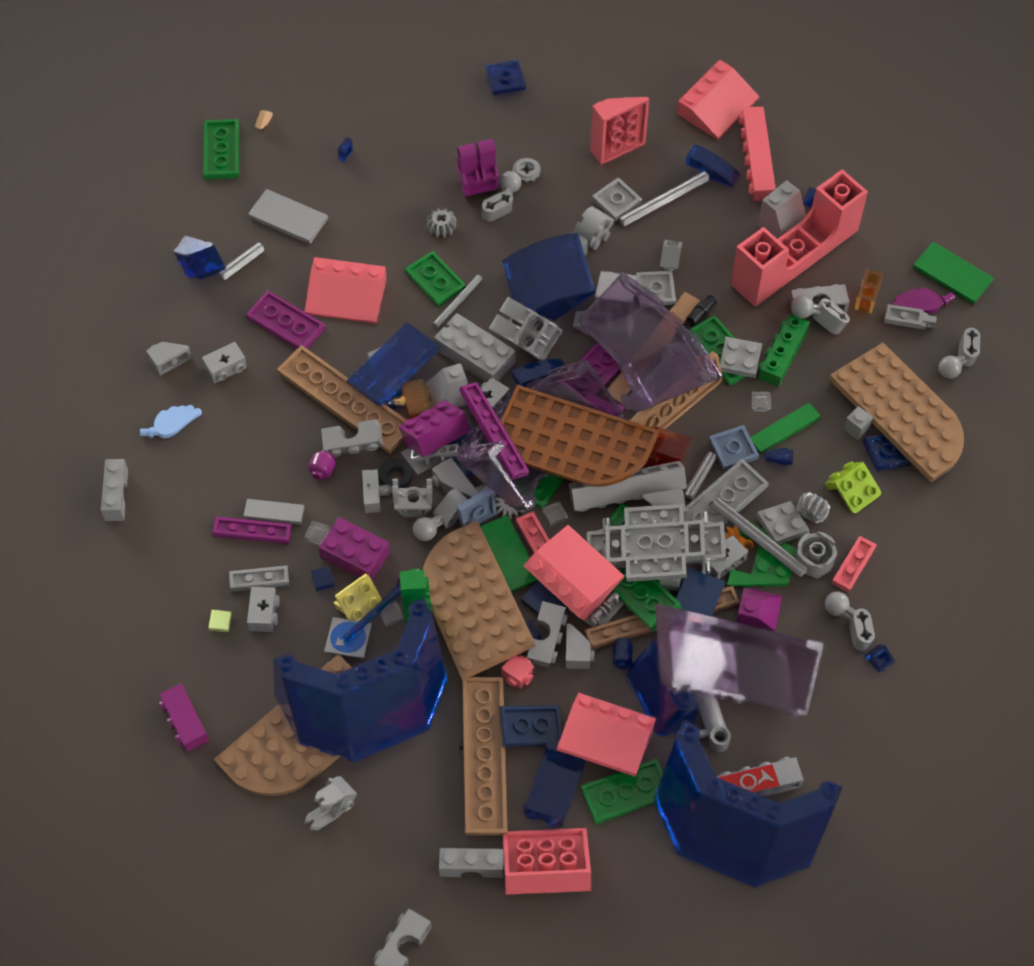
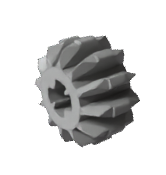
[426,207,457,239]
[796,492,830,523]

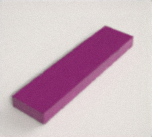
[212,516,292,544]

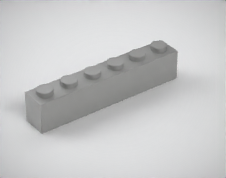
[568,461,687,512]

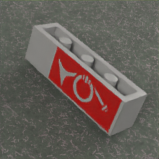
[715,757,804,807]

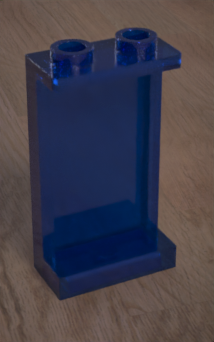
[523,740,586,827]

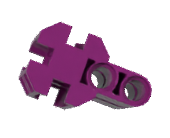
[455,139,499,197]

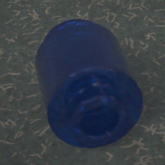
[613,638,633,669]

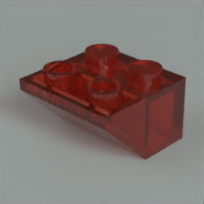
[643,426,692,468]

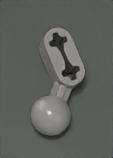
[481,171,522,222]
[791,295,850,334]
[938,328,980,379]
[412,488,468,541]
[825,591,875,651]

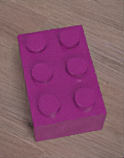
[399,401,471,458]
[318,517,390,580]

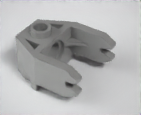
[392,479,433,518]
[304,776,357,830]

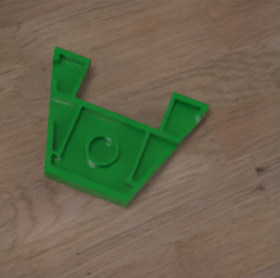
[726,520,797,588]

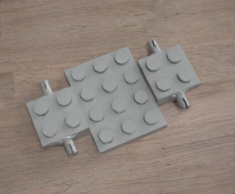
[587,504,726,582]

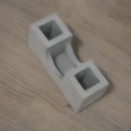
[789,284,850,317]
[321,419,383,457]
[101,459,128,521]
[527,601,568,668]
[439,848,504,878]
[373,909,431,966]

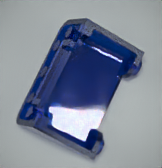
[627,637,699,737]

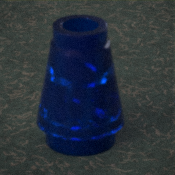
[765,447,794,466]

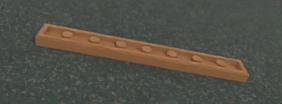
[604,292,700,405]
[584,586,740,650]

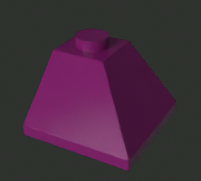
[736,587,782,632]

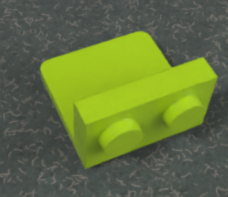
[824,461,881,513]

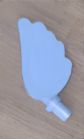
[140,405,202,438]

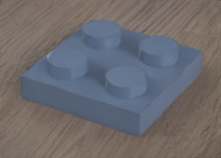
[709,425,759,471]
[457,487,497,527]

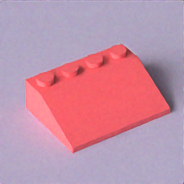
[677,60,759,140]
[590,97,649,165]
[305,257,387,324]
[524,525,625,621]
[557,693,656,777]
[503,828,591,895]

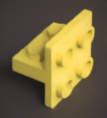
[333,574,384,621]

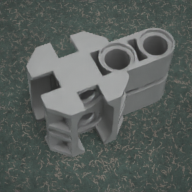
[489,297,563,362]

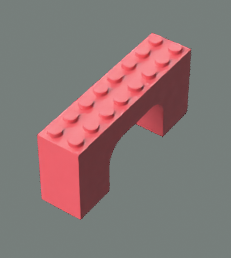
[730,170,868,307]

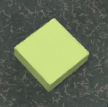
[208,610,232,633]

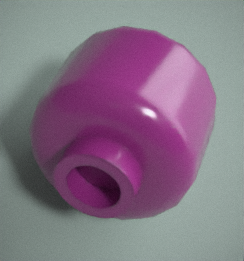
[308,451,336,480]

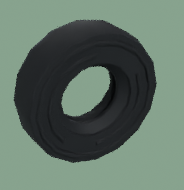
[378,458,413,491]

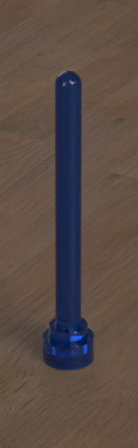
[343,578,401,642]

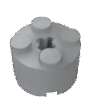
[574,206,614,250]
[795,532,837,579]

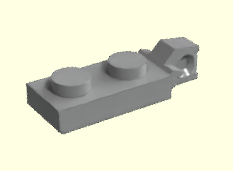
[884,304,937,329]

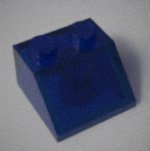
[173,236,226,280]

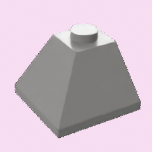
[426,363,468,409]

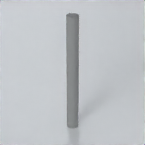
[433,275,483,329]

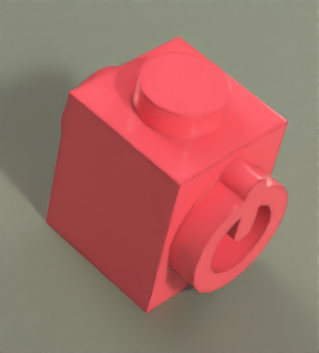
[501,655,534,690]

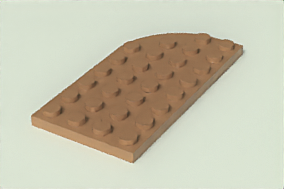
[829,343,964,482]
[423,520,536,680]
[214,654,392,796]

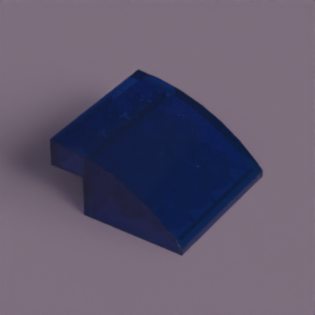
[502,233,596,320]

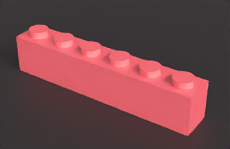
[739,107,776,201]

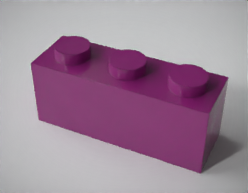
[159,683,209,752]

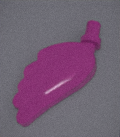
[892,287,955,313]

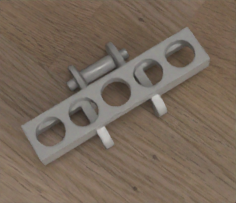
[410,444,460,465]

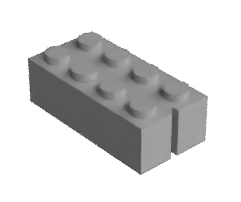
[434,313,516,382]

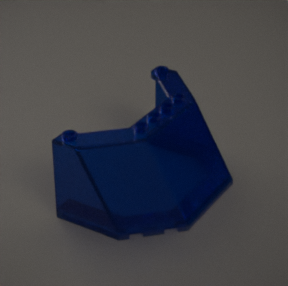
[273,598,447,762]
[654,720,843,888]

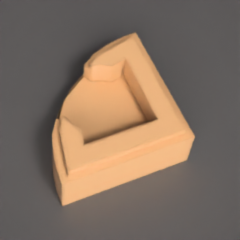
[255,111,273,129]

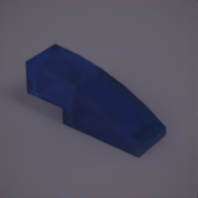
[686,143,740,188]
[512,358,569,388]

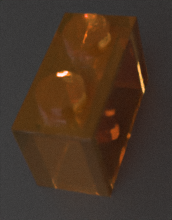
[854,269,884,314]
[401,379,434,419]

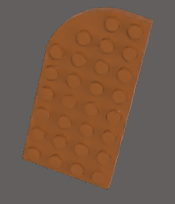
[487,385,659,487]

